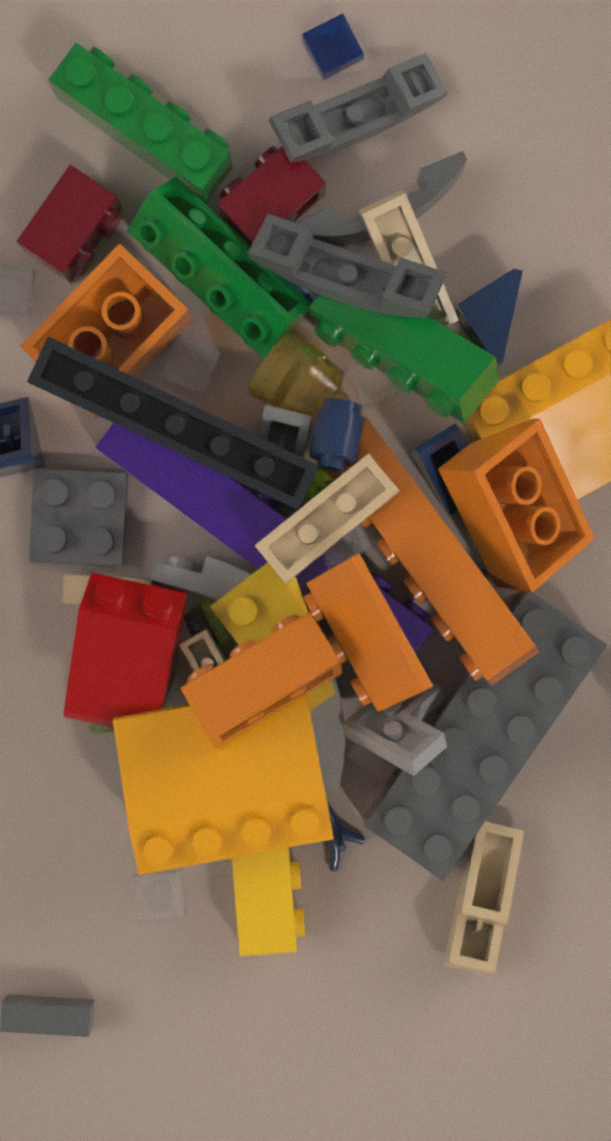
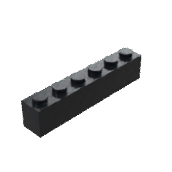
[27,336,319,510]

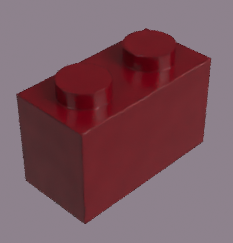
[218,146,326,246]
[16,164,122,283]

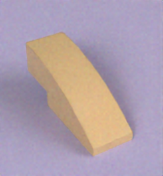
[443,821,524,977]

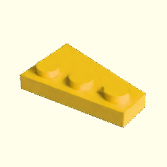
[210,563,336,712]

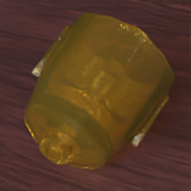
[248,331,347,421]

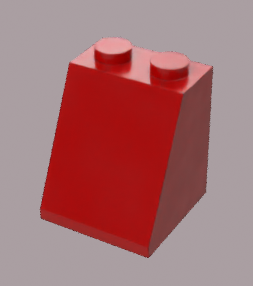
[63,572,187,728]

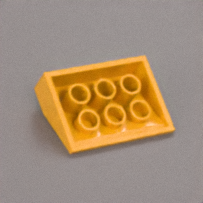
[463,319,611,500]
[113,695,334,875]

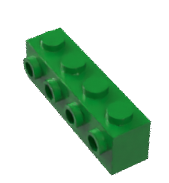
[48,42,233,204]
[127,177,312,359]
[309,295,500,424]

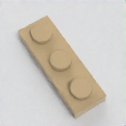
[358,189,459,327]
[255,453,399,584]

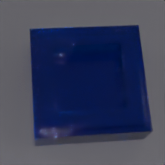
[302,13,364,80]

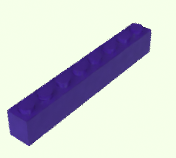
[95,423,434,654]

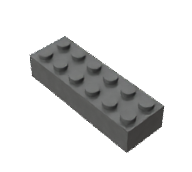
[363,591,607,881]

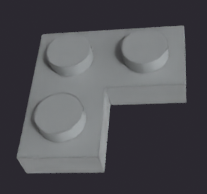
[342,682,447,776]

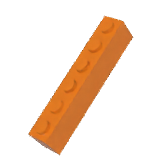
[323,417,539,686]

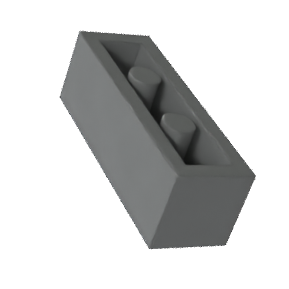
[0,995,95,1037]

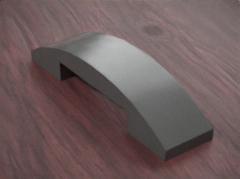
[269,53,448,163]
[295,151,467,246]
[248,214,446,318]

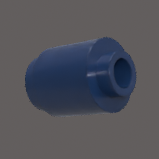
[309,398,365,473]

